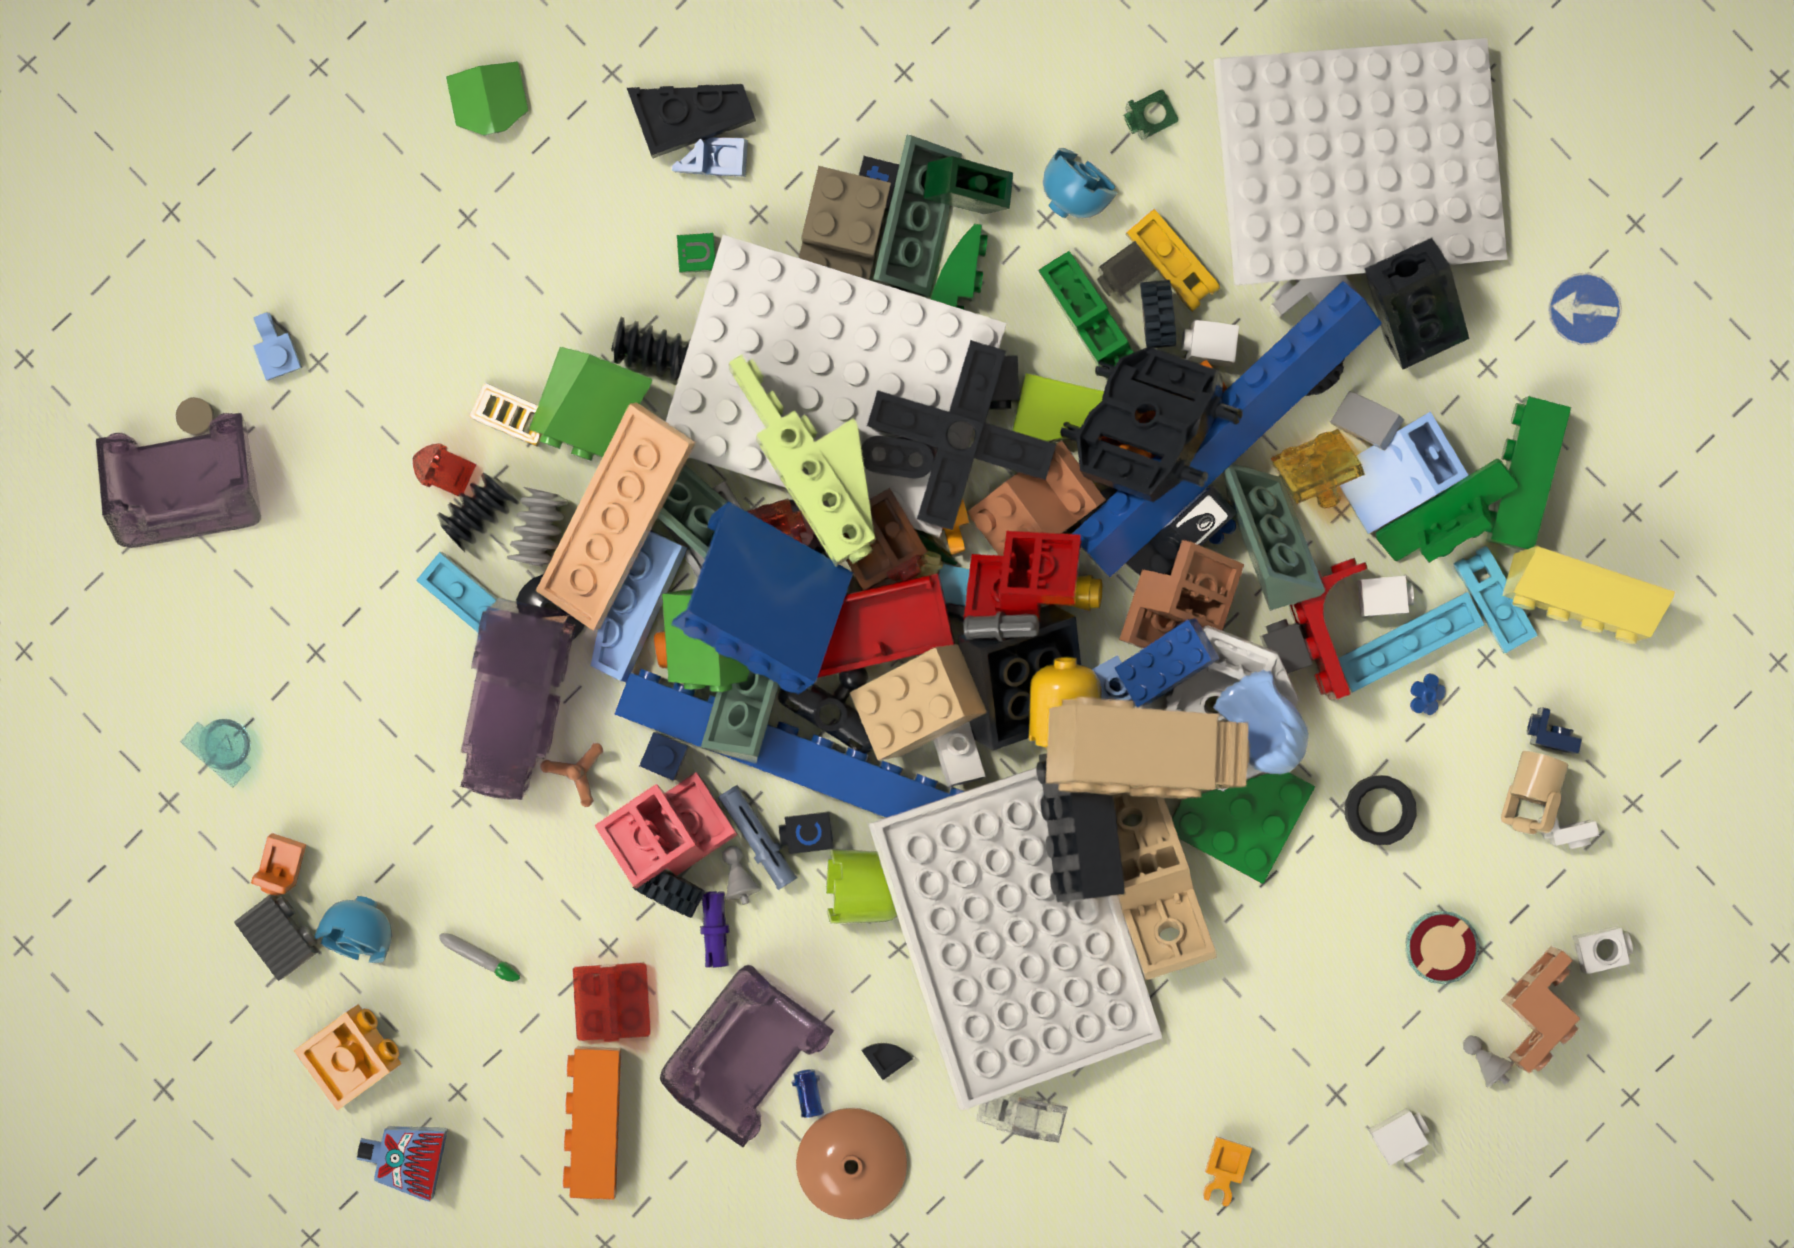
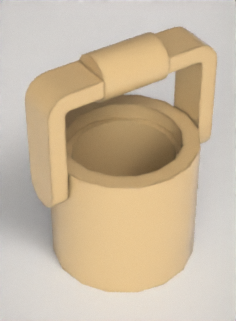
[1501,751,1569,834]

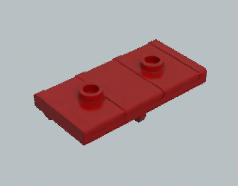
[817,574,956,678]

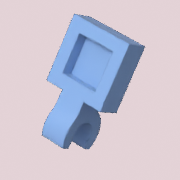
[253,312,302,381]

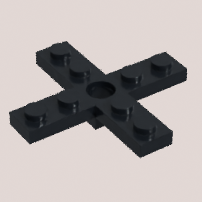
[867,340,1057,530]

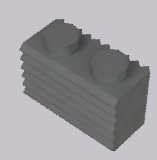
[234,895,318,981]

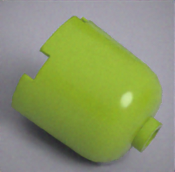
[826,849,898,924]

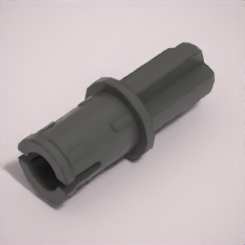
[964,612,1040,642]

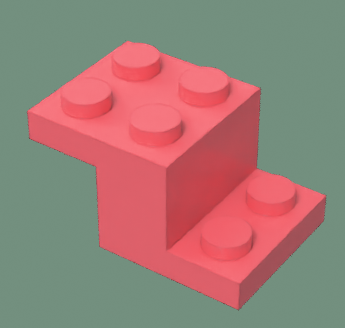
[594,772,738,889]

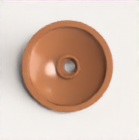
[796,1108,907,1219]

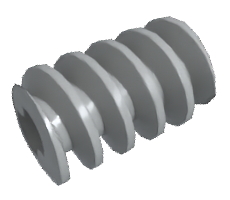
[507,487,568,567]

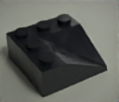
[958,604,1081,751]

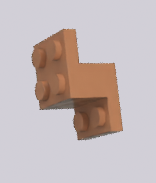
[967,440,1106,556]
[1119,540,1244,649]
[1501,946,1581,1073]

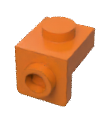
[251,833,306,895]

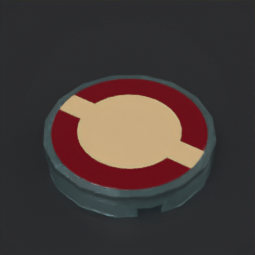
[1405,910,1480,985]

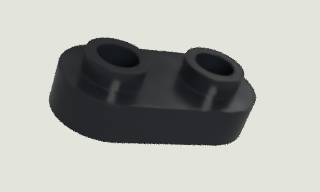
[861,435,934,479]

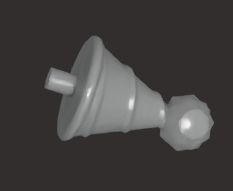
[722,846,761,905]
[1463,1035,1514,1088]

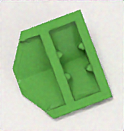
[446,61,529,136]

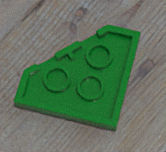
[1172,772,1316,884]

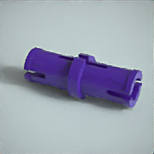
[700,891,730,968]

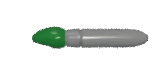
[439,933,520,982]

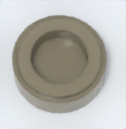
[176,397,214,435]

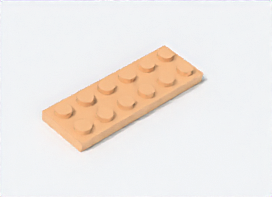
[536,402,696,631]

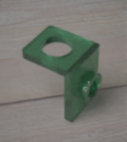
[1123,89,1178,141]

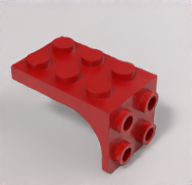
[1289,558,1368,700]

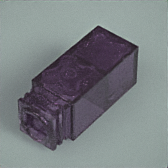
[460,598,575,800]

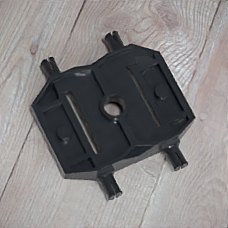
[1060,347,1243,503]

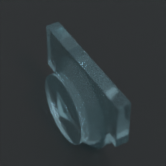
[180,719,251,788]

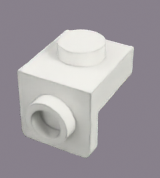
[1539,808,1600,849]

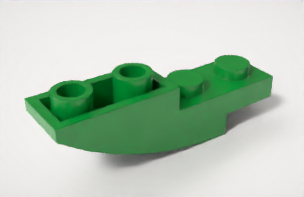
[931,224,988,310]

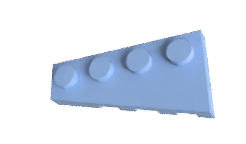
[591,530,687,682]

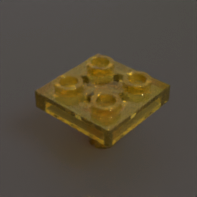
[1271,429,1365,509]

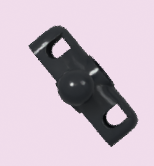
[777,667,873,754]

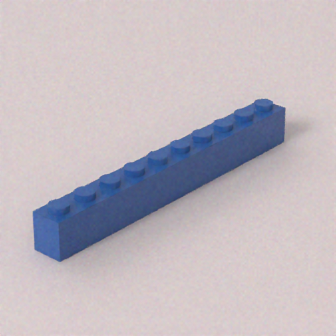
[1072,281,1382,577]
[615,669,965,818]

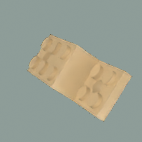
[1113,793,1217,980]

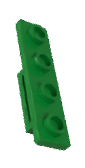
[1376,458,1518,563]

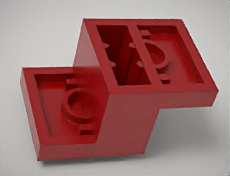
[964,531,1081,622]

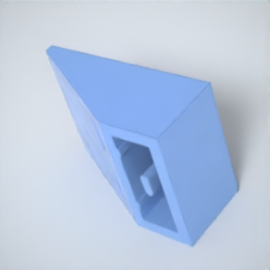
[1331,412,1469,534]

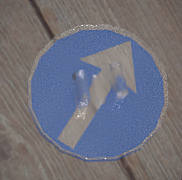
[1548,272,1622,346]

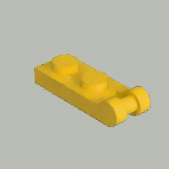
[1126,209,1220,312]

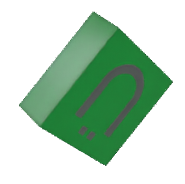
[677,233,716,273]

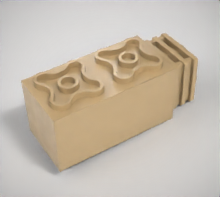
[1046,697,1250,799]

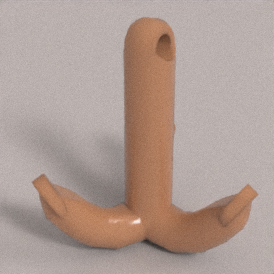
[540,743,603,807]

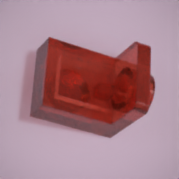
[747,498,807,543]

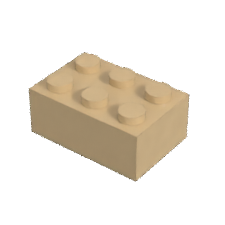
[850,644,987,761]

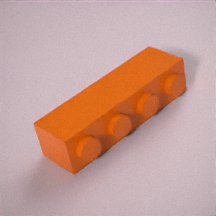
[563,1046,621,1200]

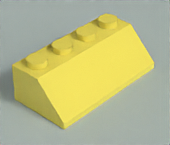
[1502,546,1675,644]

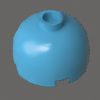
[1043,148,1117,218]
[315,896,392,963]

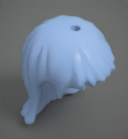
[1214,670,1309,774]

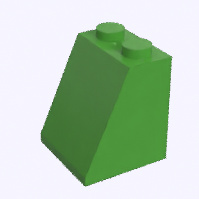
[529,347,653,461]
[662,588,750,692]

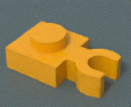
[1203,1136,1252,1207]

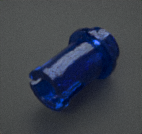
[791,1069,824,1118]

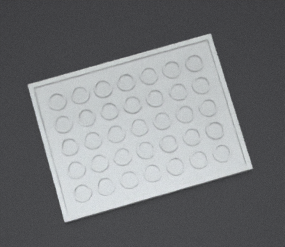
[1213,38,1507,285]
[666,235,1007,536]
[868,768,1162,1110]

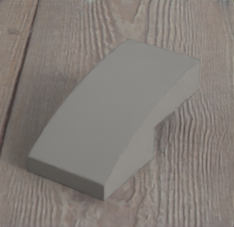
[1330,391,1404,451]

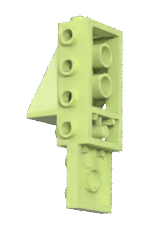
[729,354,875,566]

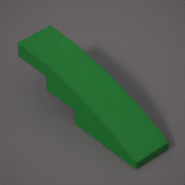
[1038,251,1134,380]

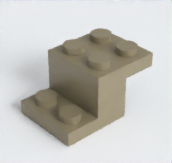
[799,166,891,280]

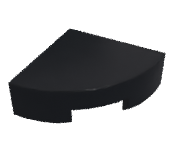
[861,1043,913,1080]

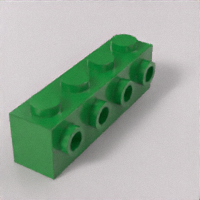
[1485,396,1571,551]

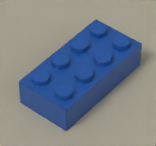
[1114,619,1220,708]

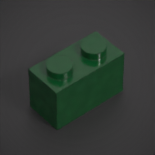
[924,156,1013,215]

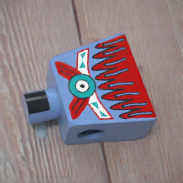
[357,1126,448,1202]

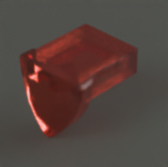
[412,443,477,497]

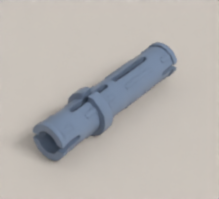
[718,785,798,890]

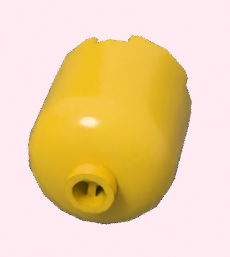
[1029,657,1102,747]

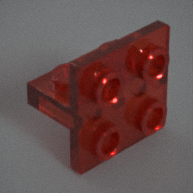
[573,962,651,1042]

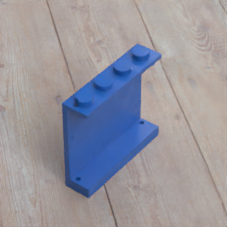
[671,501,853,694]

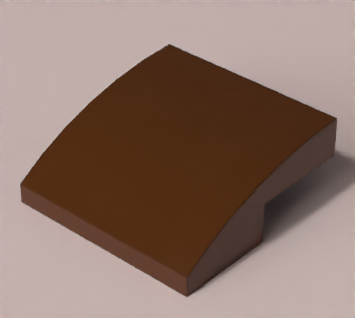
[843,488,927,591]

